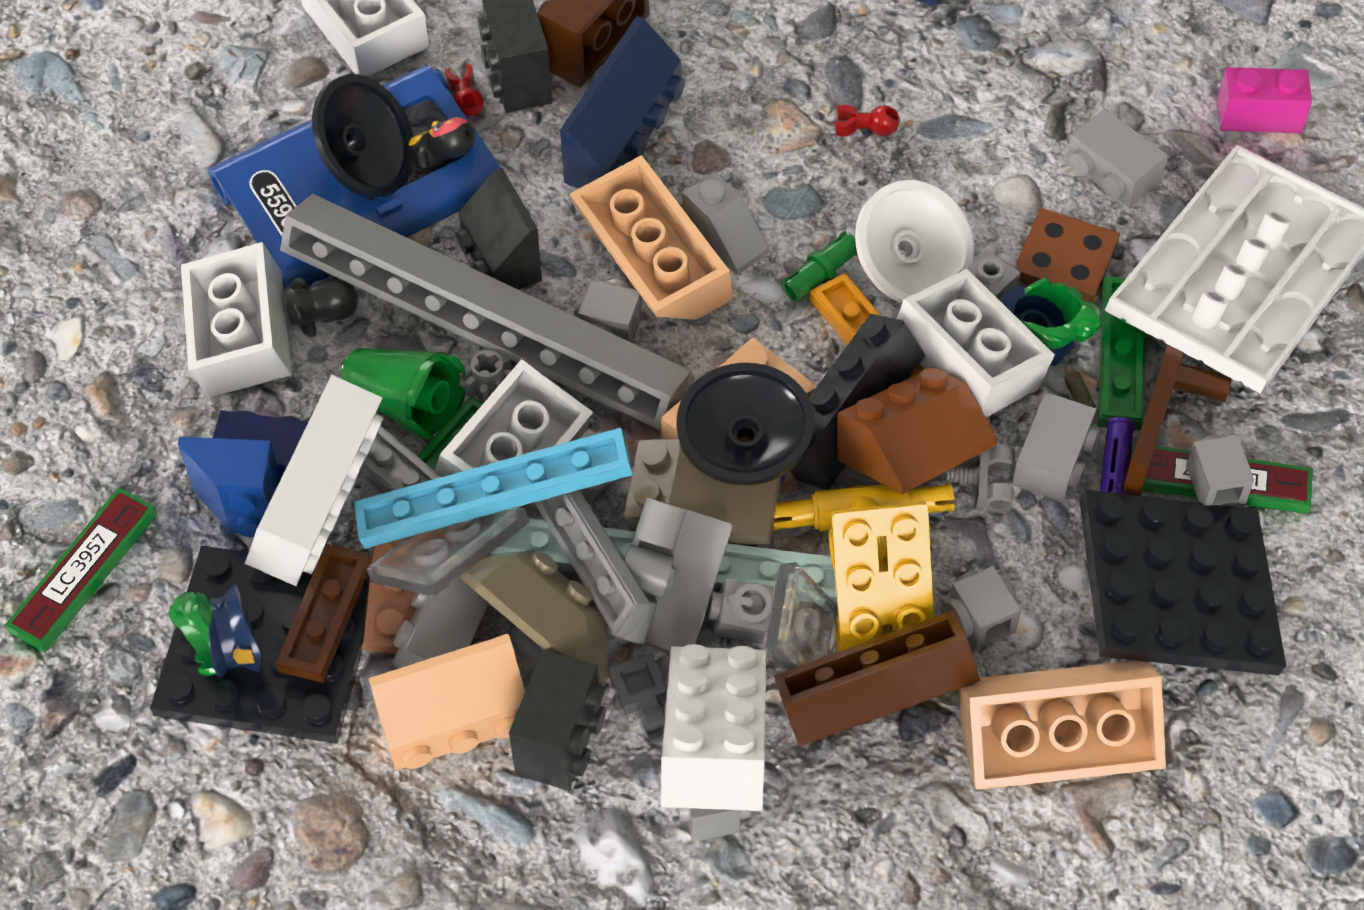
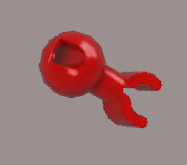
[445,64,484,117]
[835,105,900,137]

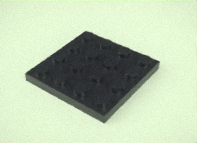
[1079,489,1287,676]
[150,545,369,744]

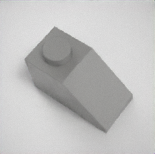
[682,171,769,274]

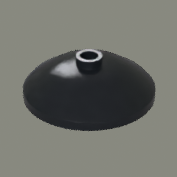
[312,74,414,198]
[676,363,814,485]

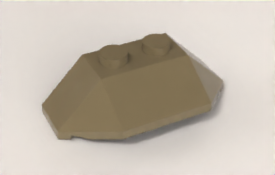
[449,550,611,684]

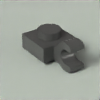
[608,653,667,743]

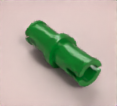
[781,231,858,303]

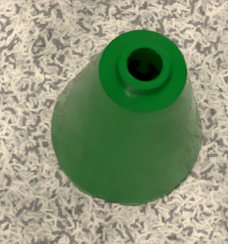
[341,348,466,440]

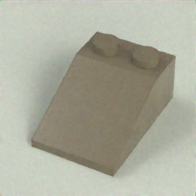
[623,439,781,544]

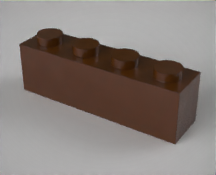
[774,610,981,747]

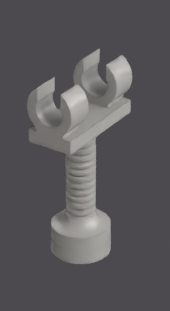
[931,444,1015,513]

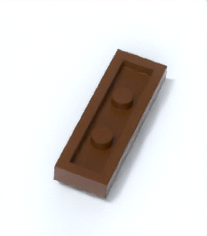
[276,543,372,683]

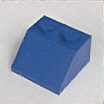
[178,437,281,537]

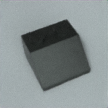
[456,168,542,290]

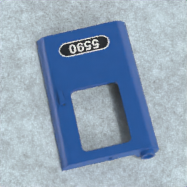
[208,65,501,292]

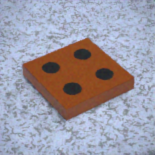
[1016,208,1120,303]

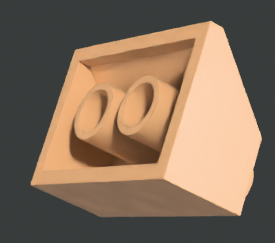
[368,634,525,771]

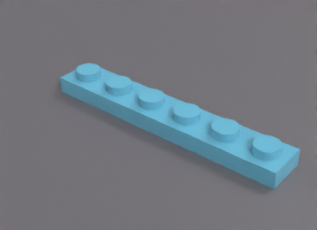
[354,428,633,549]

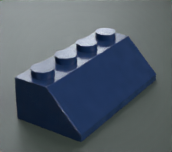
[560,16,685,189]

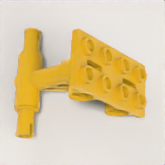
[773,483,955,652]

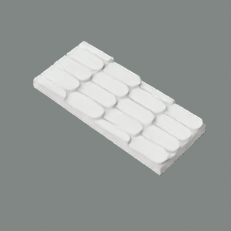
[1105,145,1364,394]

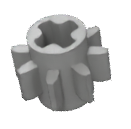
[461,350,512,403]

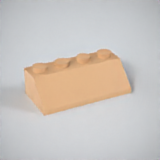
[569,155,733,320]
[959,661,1166,790]

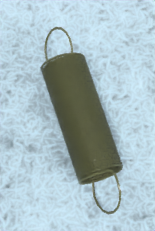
[1064,363,1097,425]

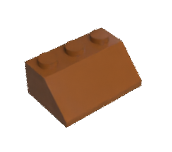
[837,367,997,494]

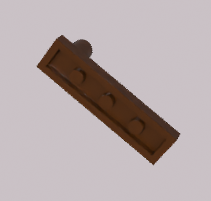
[1122,344,1232,496]

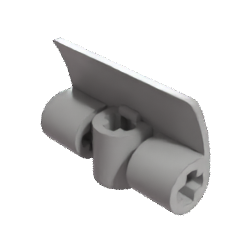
[605,497,732,652]

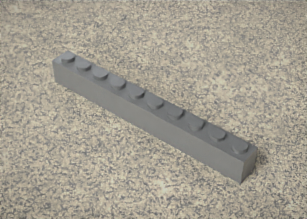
[280,194,692,430]

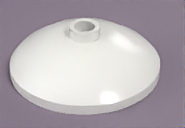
[855,180,974,303]

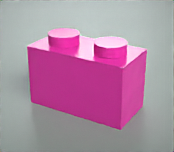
[1217,67,1312,133]

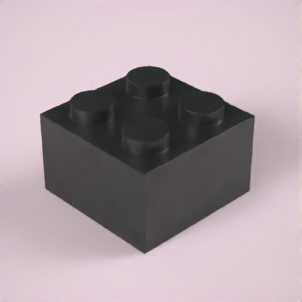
[477,0,553,113]
[509,649,606,791]

